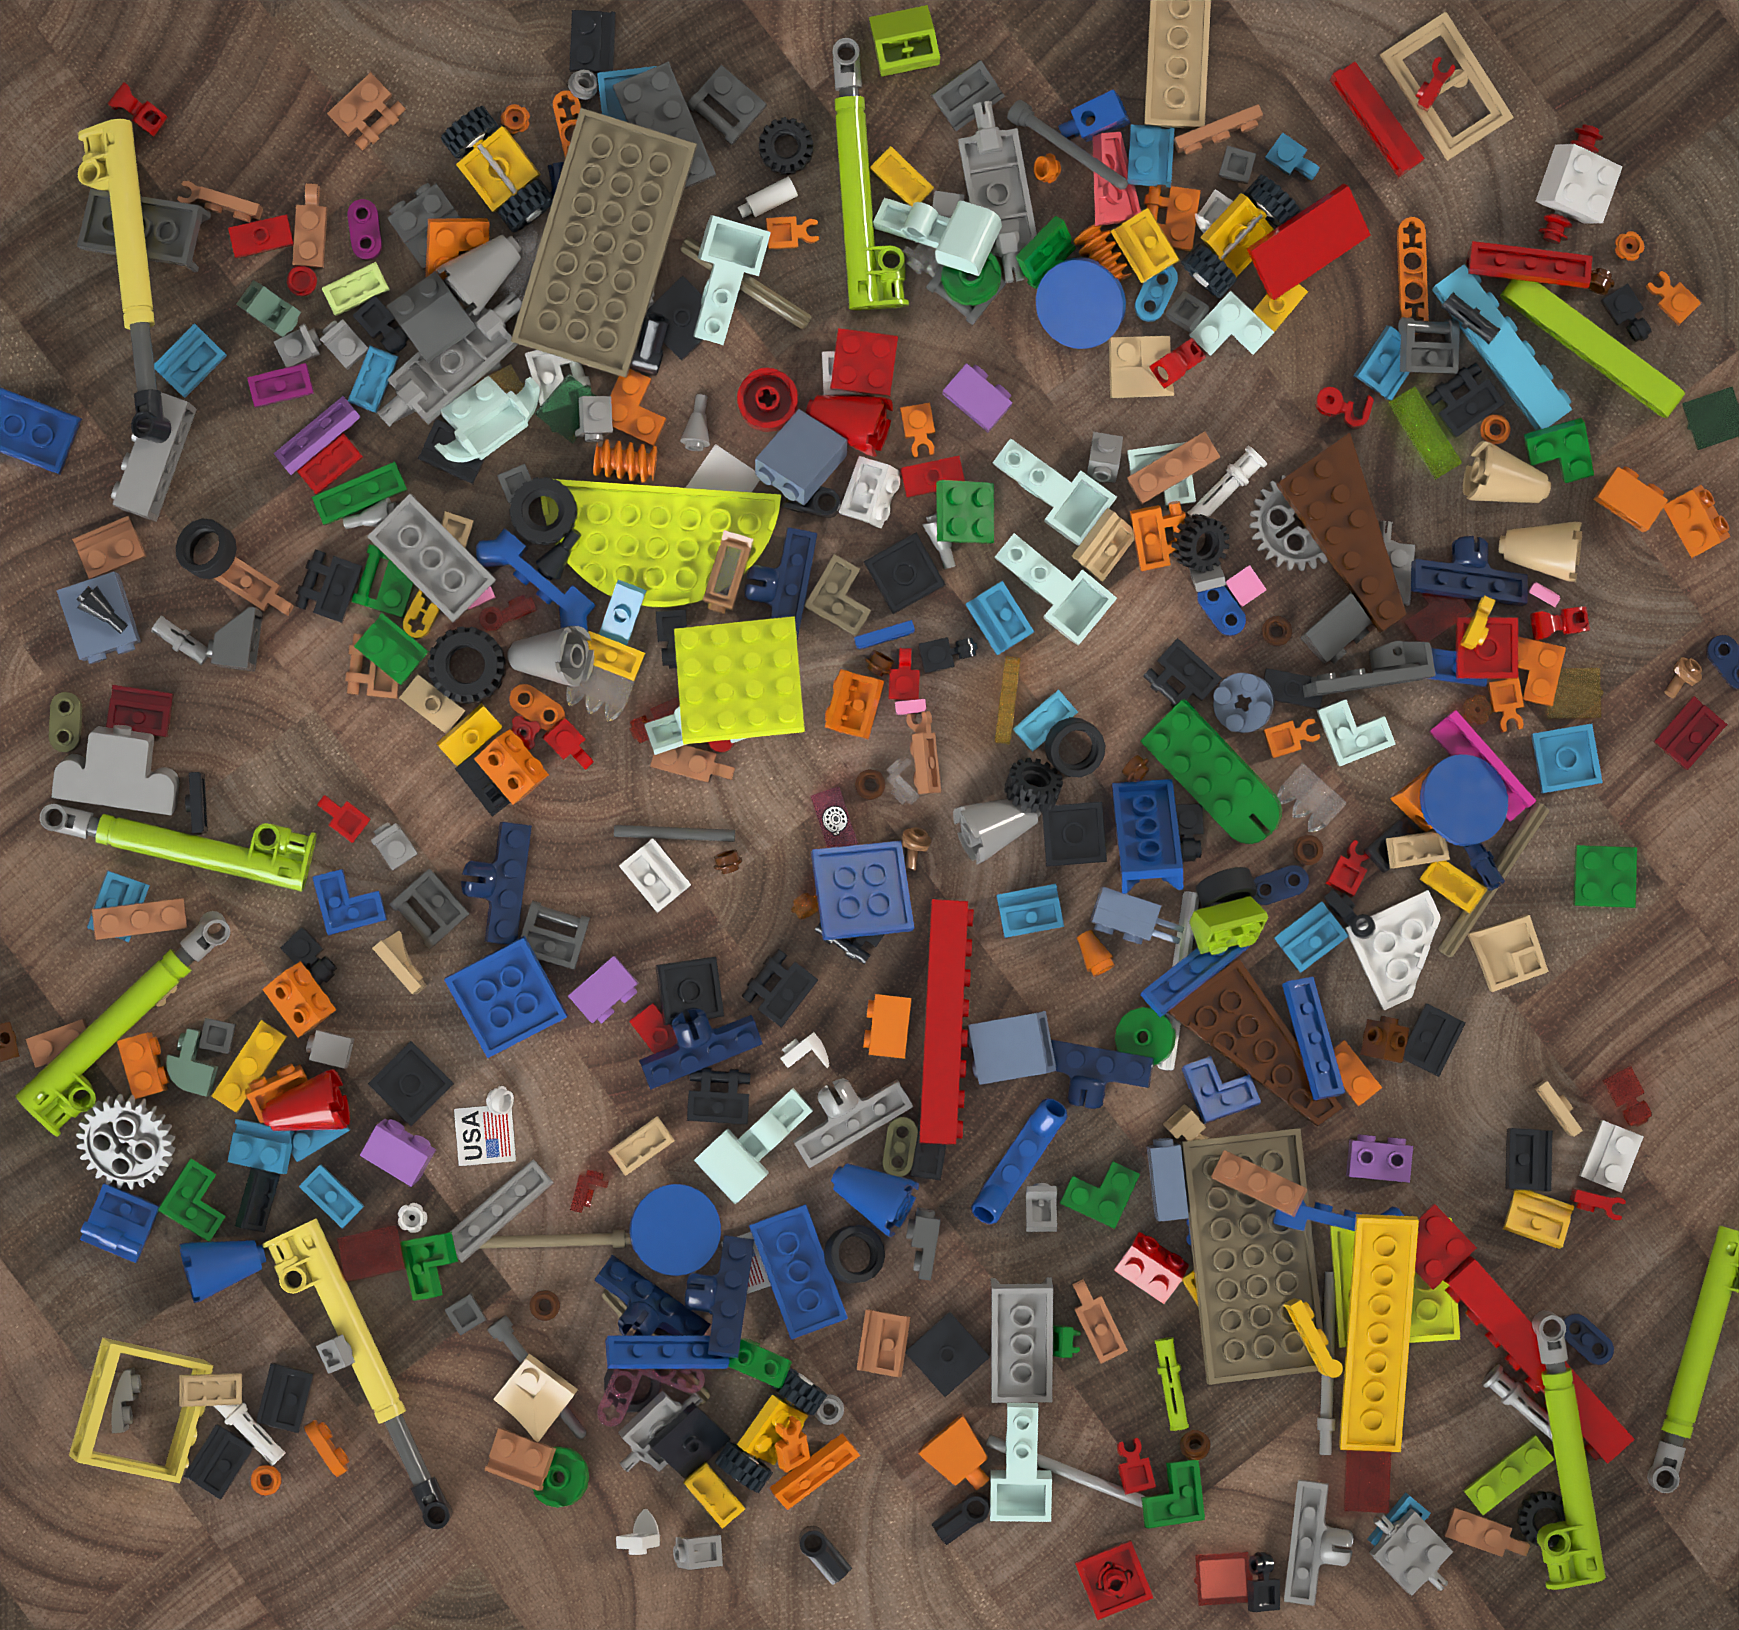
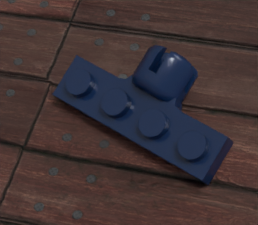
[744,527,817,641]
[1411,536,1528,607]
[461,822,532,944]
[639,1008,763,1090]
[1051,1039,1154,1109]
[685,1235,754,1358]
[594,1255,711,1336]

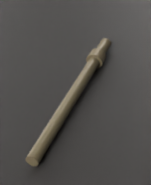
[479,1230,632,1249]

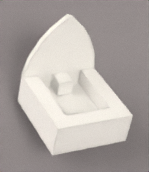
[1195,189,1233,233]
[780,1032,829,1068]
[616,1509,660,1555]

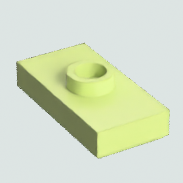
[322,262,390,316]

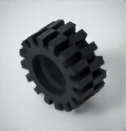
[759,117,813,175]
[1172,514,1230,572]
[1004,758,1063,813]
[1517,1490,1566,1547]

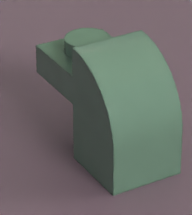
[236,280,301,337]
[166,1028,219,1097]

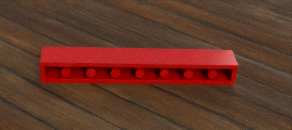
[919,899,974,1145]
[1443,1255,1635,1464]

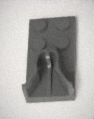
[77,189,211,272]
[1303,641,1436,698]

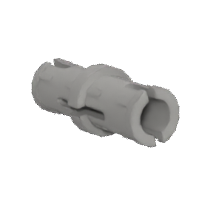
[151,616,208,665]

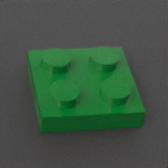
[936,480,994,544]
[1573,845,1637,908]

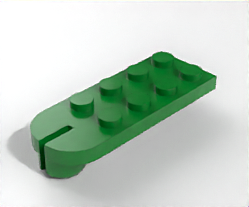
[1140,699,1282,844]

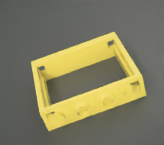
[69,1337,213,1483]

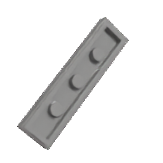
[450,1159,554,1263]

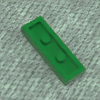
[312,462,408,526]

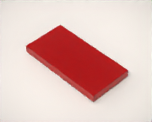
[1246,183,1371,300]

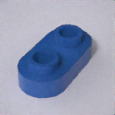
[1197,586,1246,636]

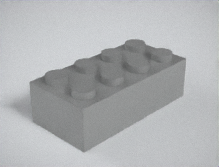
[111,392,197,522]

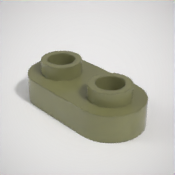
[49,692,82,753]
[883,1117,918,1177]

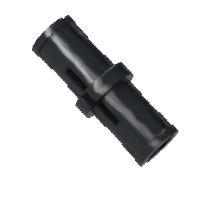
[1441,292,1501,345]

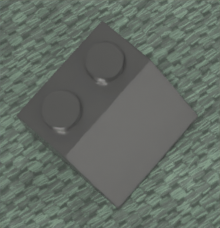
[387,271,477,363]
[1300,593,1372,664]
[207,607,263,672]

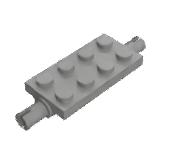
[958,101,1037,283]
[377,292,522,427]

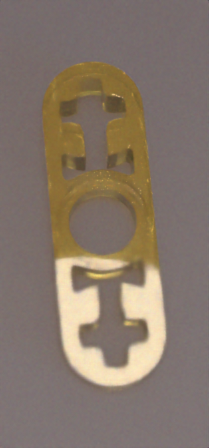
[995,656,1021,744]

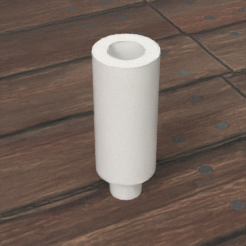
[737,176,798,218]

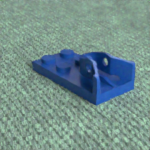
[1112,779,1183,894]

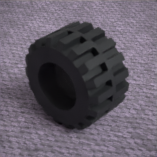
[428,626,506,704]

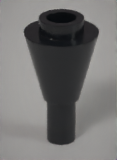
[536,528,581,580]
[76,586,128,634]

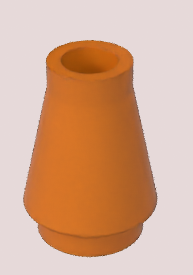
[1076,930,1115,977]

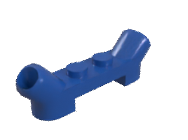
[476,528,596,632]
[971,1098,1068,1224]
[1273,1200,1404,1231]

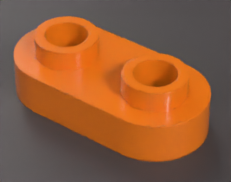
[509,684,565,731]
[304,1420,350,1477]

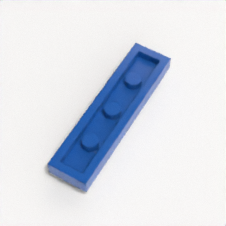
[1141,945,1250,1018]
[1282,977,1345,1100]
[605,1336,729,1369]

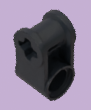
[781,486,841,518]

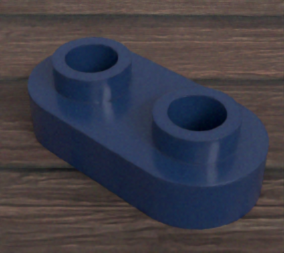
[1706,635,1739,690]
[1253,865,1309,905]
[1562,1313,1614,1365]

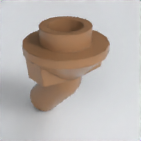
[1664,657,1702,698]
[901,827,932,871]

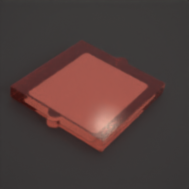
[1194,1551,1253,1606]

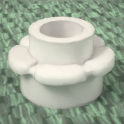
[486,1086,514,1115]
[398,1203,427,1233]

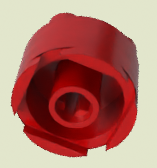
[737,368,798,432]

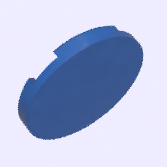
[1036,258,1126,349]
[1420,754,1508,846]
[629,1184,721,1276]

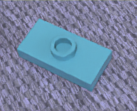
[1013,689,1078,752]

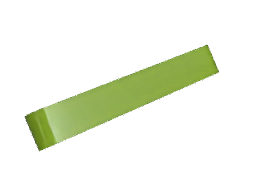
[1500,279,1685,419]

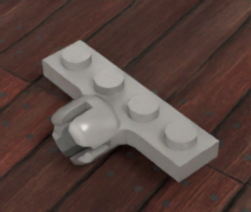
[793,1078,913,1168]
[1284,1479,1354,1606]

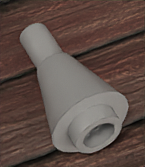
[680,394,710,451]
[343,498,397,529]
[922,513,956,569]

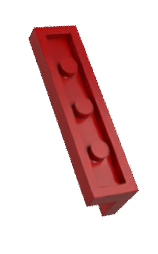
[1329,61,1425,178]
[1466,241,1592,288]

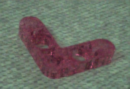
[597,1369,705,1427]

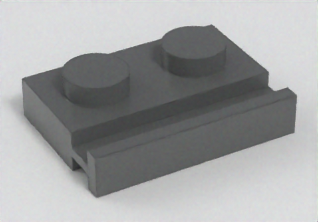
[930,60,1005,131]

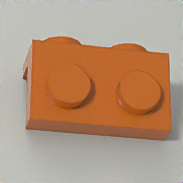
[1664,485,1730,558]
[825,669,884,740]
[245,1064,308,1124]

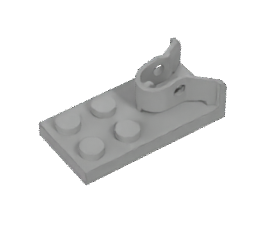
[367,494,496,622]
[990,1277,1053,1403]

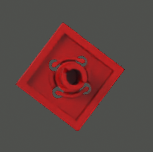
[1075,1540,1154,1620]

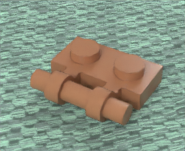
[327,72,406,151]
[345,634,400,699]

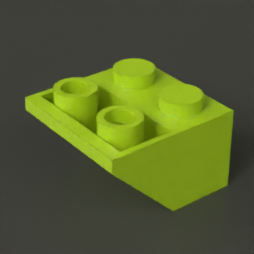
[869,5,940,77]
[1189,896,1268,955]

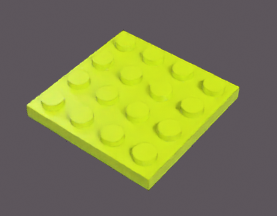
[674,616,805,744]
[1330,1217,1460,1348]

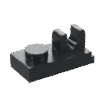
[455,751,511,817]

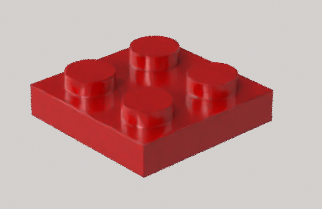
[830,328,898,397]
[1456,617,1518,679]
[1415,1203,1477,1290]

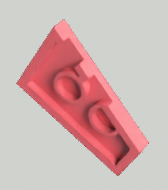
[1093,132,1141,226]

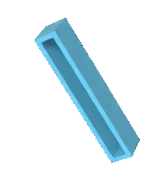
[1432,264,1572,431]

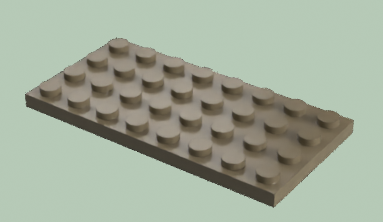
[511,108,698,378]
[1180,1128,1323,1385]

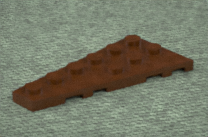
[1276,433,1407,633]
[1167,959,1342,1126]

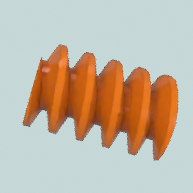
[1073,224,1132,282]
[593,439,658,482]

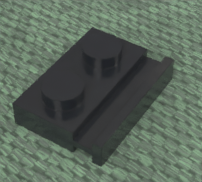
[569,10,616,73]
[418,419,487,485]
[1403,1003,1466,1077]
[1505,1128,1553,1192]
[256,1362,315,1433]
[184,1424,254,1500]

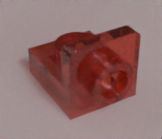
[570,1169,609,1213]

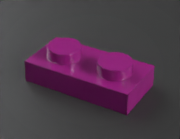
[247,363,314,408]

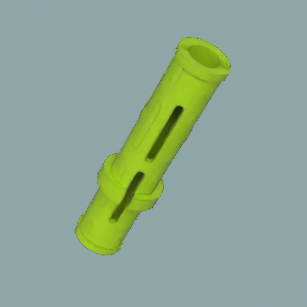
[1155,1337,1189,1431]

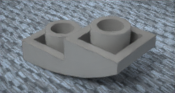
[111,1367,142,1433]

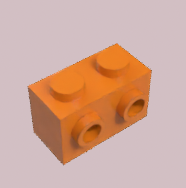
[1593,466,1668,533]
[474,729,549,805]
[262,961,336,1038]
[863,994,911,1059]
[117,1032,170,1099]

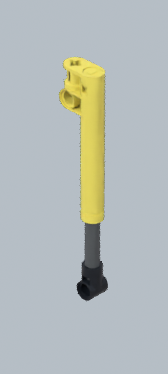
[78,119,172,443]
[262,1218,453,1529]

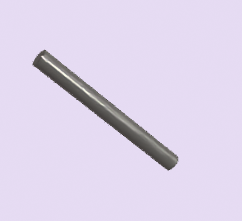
[614,825,735,842]

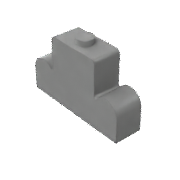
[51,725,180,815]

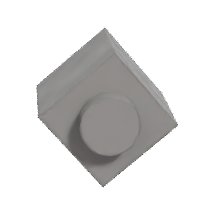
[306,1030,355,1068]

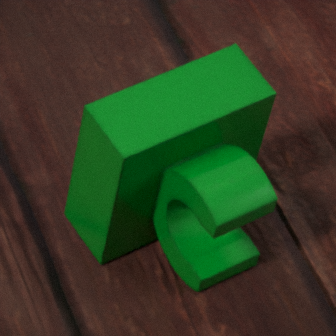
[1053,1325,1081,1358]

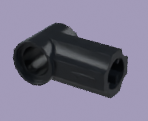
[630,312,669,376]
[931,1492,990,1545]
[799,1525,852,1585]

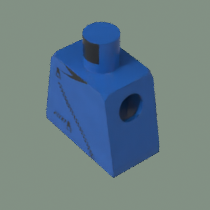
[1058,89,1131,142]

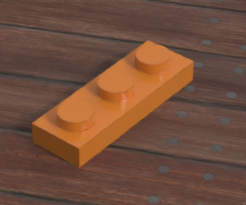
[769,1433,860,1510]

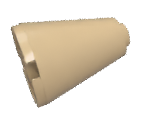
[1463,441,1551,503]
[1499,521,1582,582]

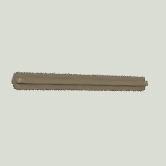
[1438,802,1549,957]

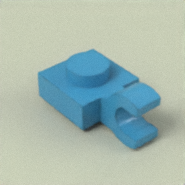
[1265,133,1320,181]

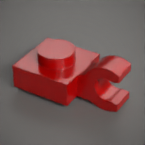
[1415,57,1455,113]
[888,648,920,700]
[542,716,594,770]
[317,795,371,843]
[1570,1188,1626,1220]

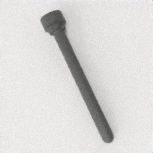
[1007,100,1128,190]
[487,1315,586,1439]

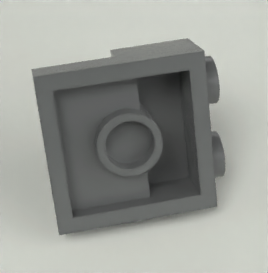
[387,183,460,270]
[906,1207,941,1281]

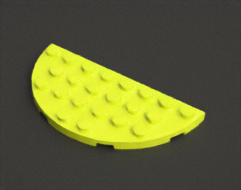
[541,479,782,608]

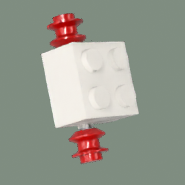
[1536,124,1622,244]

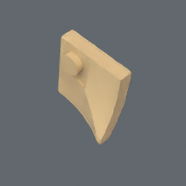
[1109,336,1174,398]
[1468,914,1549,992]
[372,931,427,994]
[493,1354,578,1442]

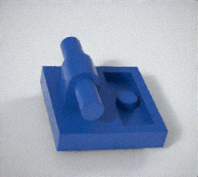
[80,1183,159,1263]

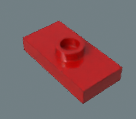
[228,214,294,258]
[297,433,363,495]
[900,455,965,498]
[629,1003,677,1054]

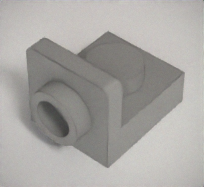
[320,319,368,370]
[274,324,322,368]
[371,822,418,871]
[316,1334,355,1374]
[673,1534,723,1570]

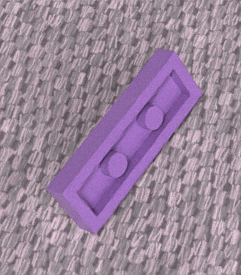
[274,396,360,475]

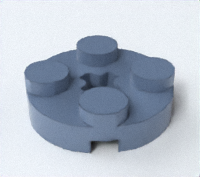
[1213,673,1275,733]

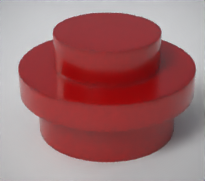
[287,266,317,296]

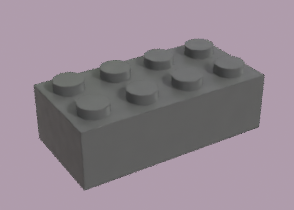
[613,62,716,190]

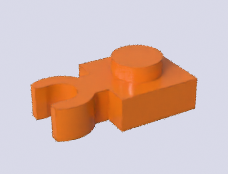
[765,216,819,250]
[1646,271,1701,326]
[900,402,935,458]
[1488,677,1524,733]
[1263,719,1320,759]
[775,1415,810,1473]

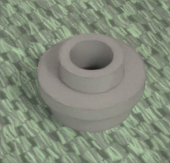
[568,70,598,100]
[815,1394,844,1425]

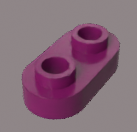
[347,199,383,261]

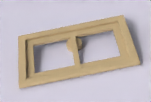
[1380,12,1514,161]

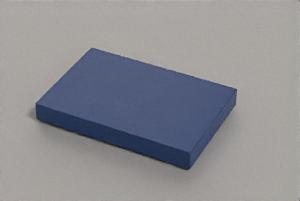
[0,388,82,475]

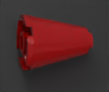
[806,395,893,457]
[262,1069,350,1131]

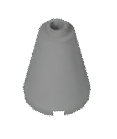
[436,235,522,316]
[507,626,594,687]
[953,799,1041,864]

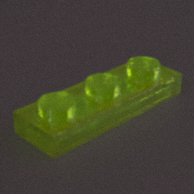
[1388,386,1462,480]

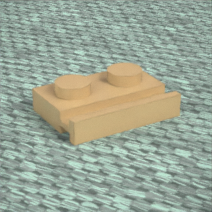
[1072,508,1134,582]

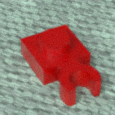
[1325,840,1369,898]
[1117,1438,1156,1495]

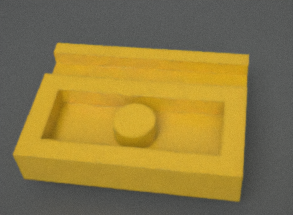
[1110,208,1180,283]
[1503,1190,1574,1249]

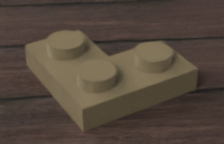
[804,554,871,637]

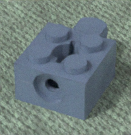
[1089,887,1184,944]

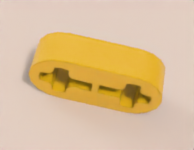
[403,589,441,639]

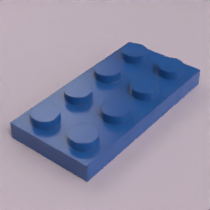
[749,1204,848,1340]

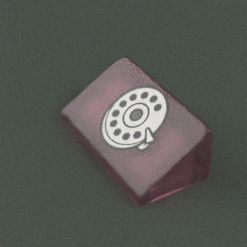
[811,786,858,848]

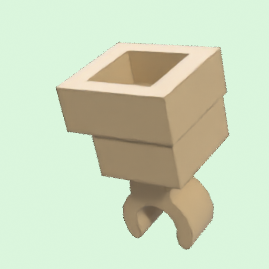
[1163,1104,1209,1141]

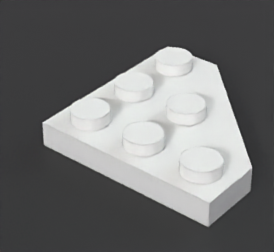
[1345,890,1441,1010]

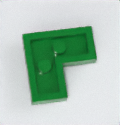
[1523,418,1594,483]
[157,1158,226,1242]
[1059,1161,1140,1229]
[400,1232,458,1301]
[1141,1459,1205,1528]

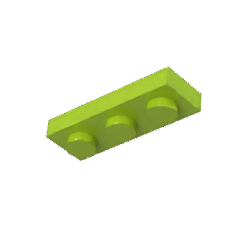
[1463,1435,1555,1515]

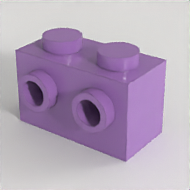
[942,363,1013,433]
[568,956,639,1024]
[360,1119,436,1187]
[1346,1134,1413,1183]

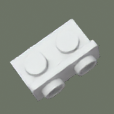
[839,456,901,528]

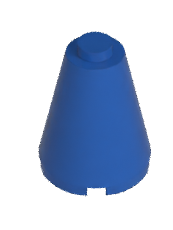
[831,1163,919,1237]
[179,1240,266,1303]

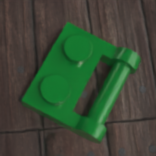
[351,544,414,618]

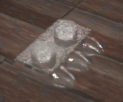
[566,665,635,722]
[1277,763,1347,832]

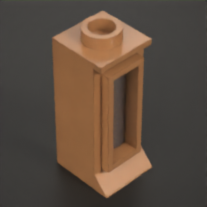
[703,530,754,614]

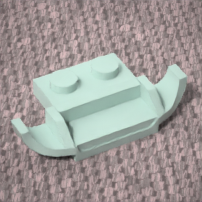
[435,376,540,462]

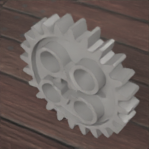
[1249,475,1328,571]
[76,1094,176,1190]

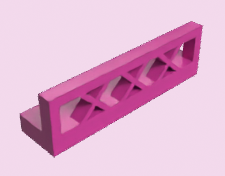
[1429,710,1536,822]

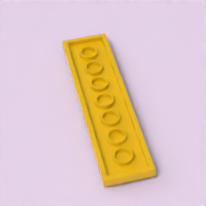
[1339,1214,1419,1452]

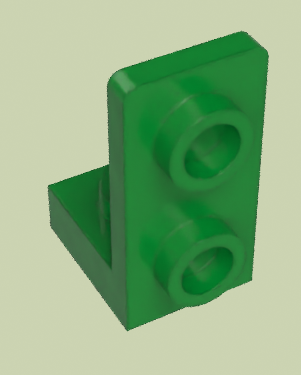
[728,1338,792,1388]

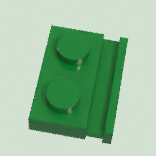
[1016,216,1076,289]
[354,613,429,686]

